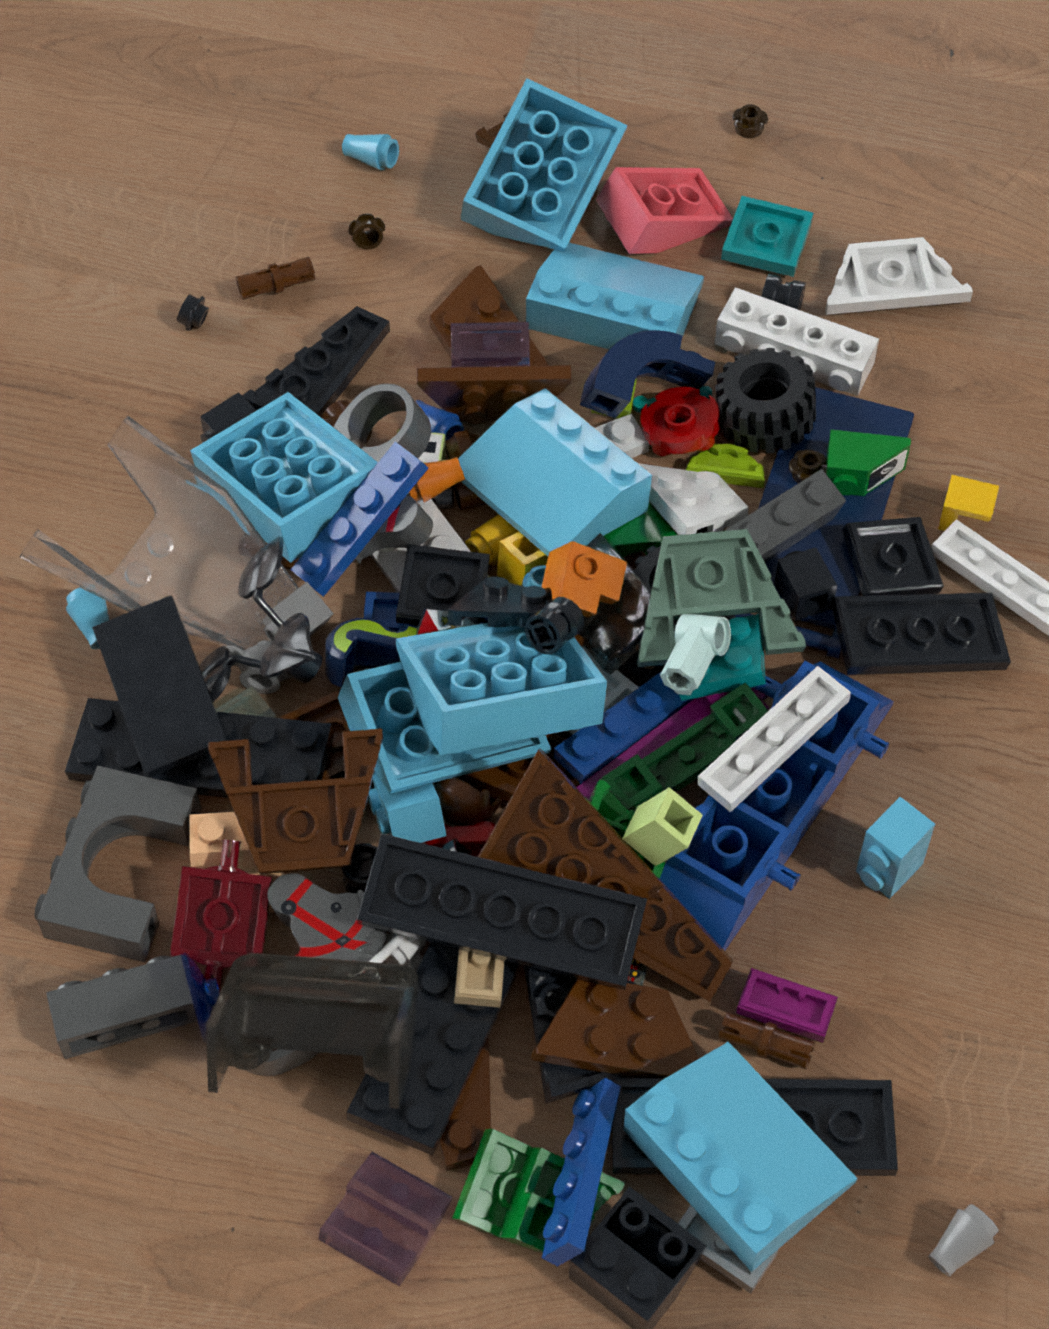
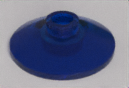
[180,952,222,1043]

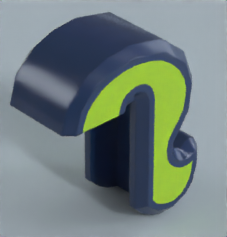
[325,618,418,688]

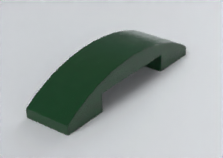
[601,682,768,812]

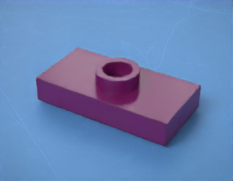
[736,968,838,1043]

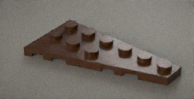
[478,748,733,1002]

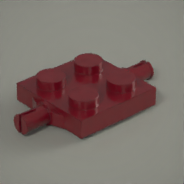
[170,839,273,994]

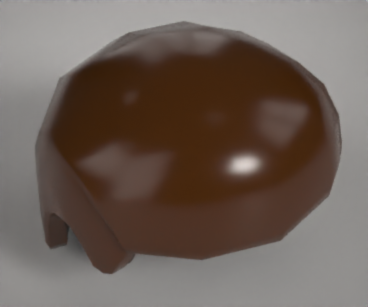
[434,777,503,827]

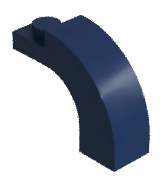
[580,330,715,419]

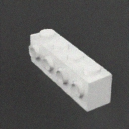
[715,287,879,396]

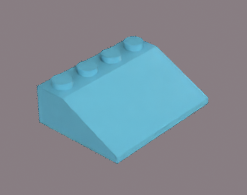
[460,78,627,252]
[526,243,704,349]
[458,388,652,556]
[190,392,378,563]
[396,623,607,755]
[337,662,551,794]
[624,1042,858,1272]

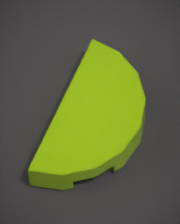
[686,444,765,488]

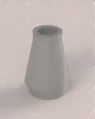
[928,1204,999,1277]

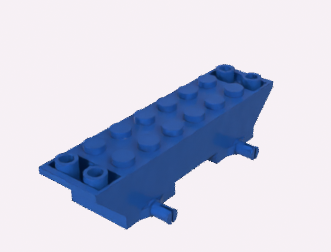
[660,661,894,951]

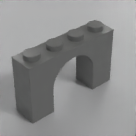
[34,766,202,962]

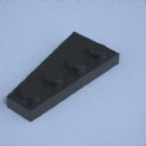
[242,306,390,417]
[524,965,628,1104]

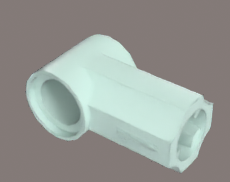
[660,614,731,695]

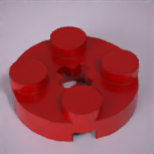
[640,387,721,456]

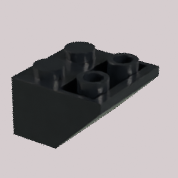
[569,1187,707,1329]

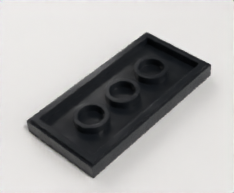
[831,593,1011,675]
[92,595,228,778]

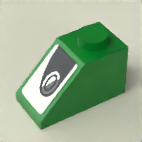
[826,429,911,496]

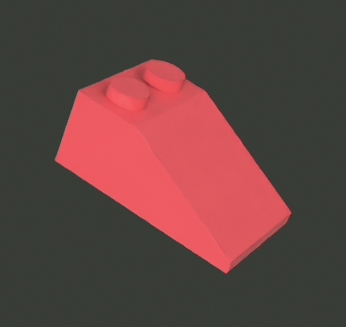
[596,167,733,254]

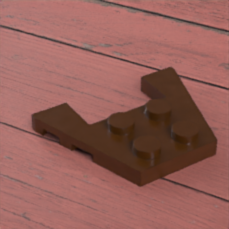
[208,729,383,874]

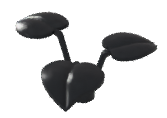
[200,536,322,702]

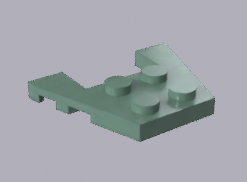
[637,529,806,667]

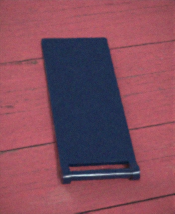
[735,387,914,659]

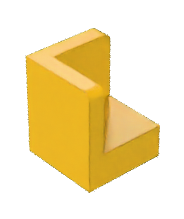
[938,475,999,531]

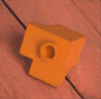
[541,541,627,617]

